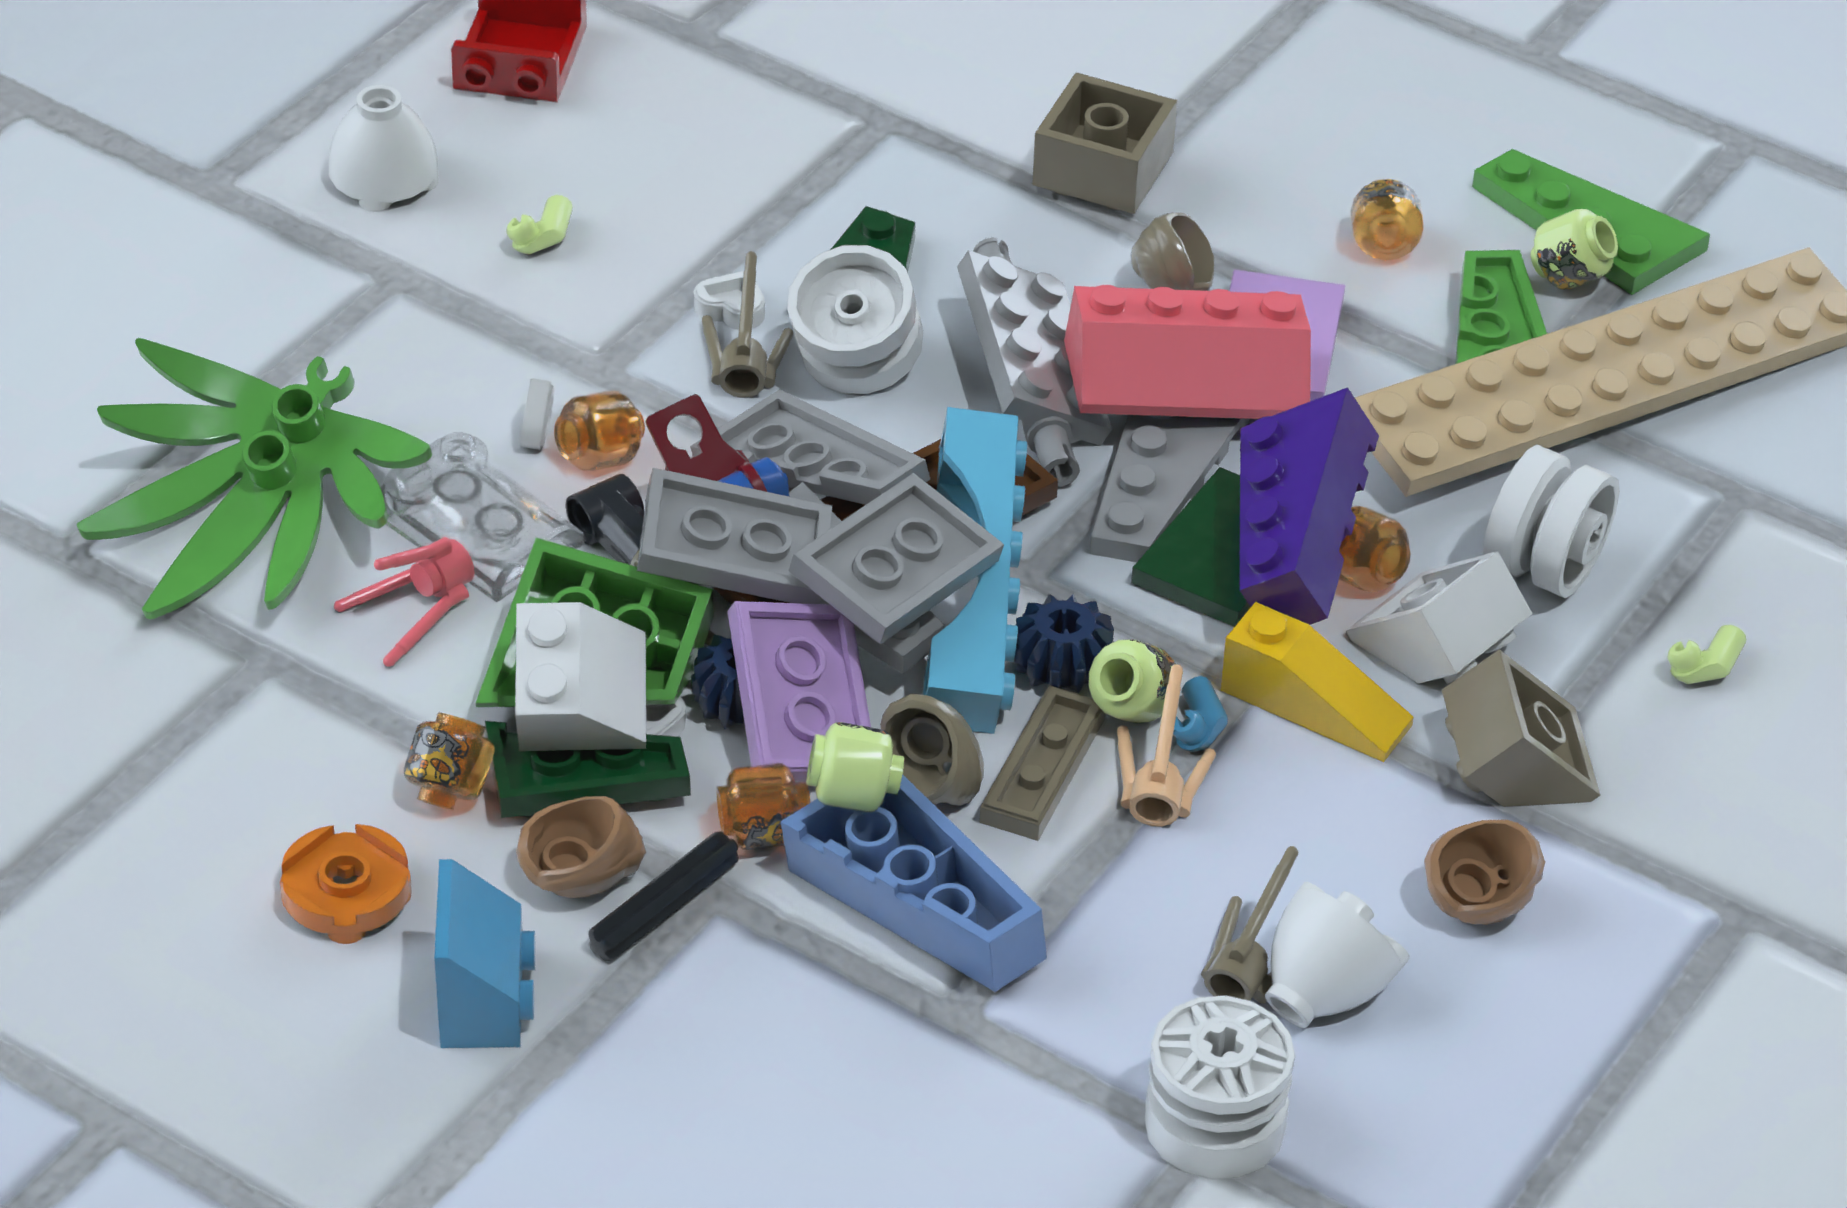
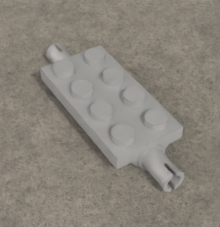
[957,237,1112,487]

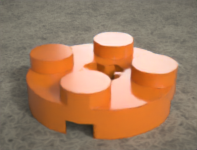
[280,824,412,944]

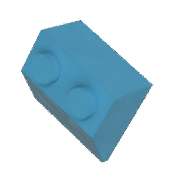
[434,859,536,1048]

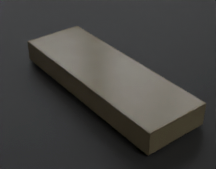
[979,686,1106,841]

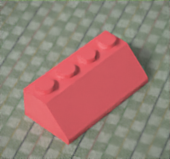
[1064,285,1311,419]

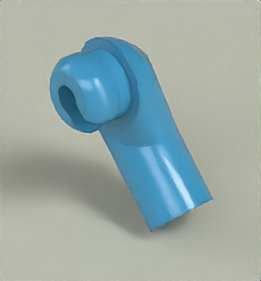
[1173,676,1228,752]

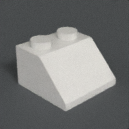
[1346,551,1533,684]
[515,602,646,751]

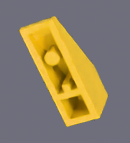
[1220,602,1414,762]

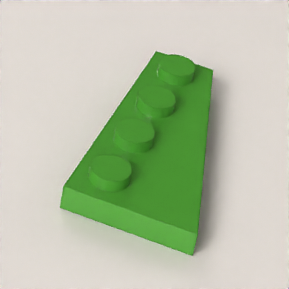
[1472,149,1710,295]
[1455,250,1547,364]

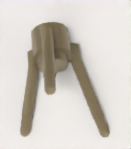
[702,251,794,398]
[1201,846,1298,1004]

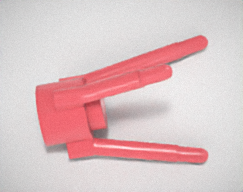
[334,537,474,667]

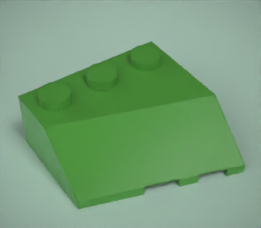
[475,538,714,707]

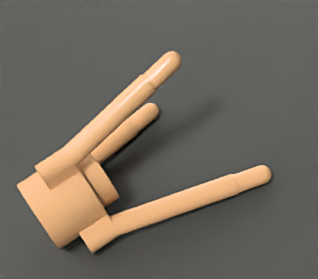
[1117,664,1216,827]

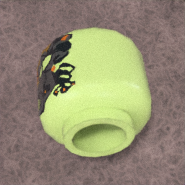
[1531,209,1618,289]
[1089,639,1175,723]
[806,722,904,812]

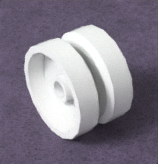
[787,245,923,394]
[1483,444,1620,598]

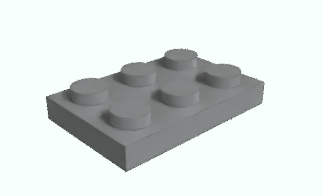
[637,468,832,604]
[788,473,1004,645]

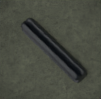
[588,831,739,961]

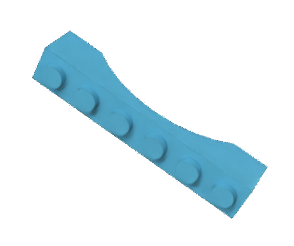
[923,407,1027,734]

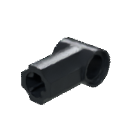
[565,474,644,565]

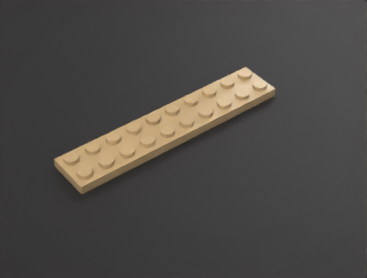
[1355,247,1847,497]

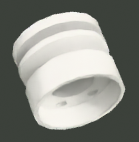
[1145,996,1295,1179]

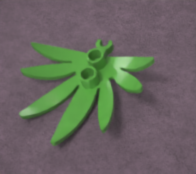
[77,338,433,619]

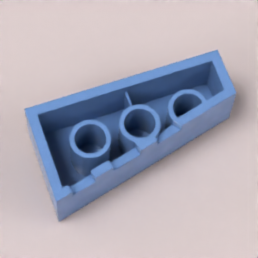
[781,774,1047,992]

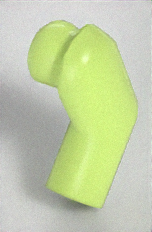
[506,195,573,254]
[1667,625,1746,684]

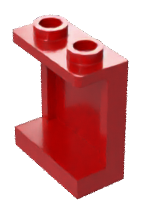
[451,0,587,102]

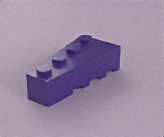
[1240,387,1379,625]

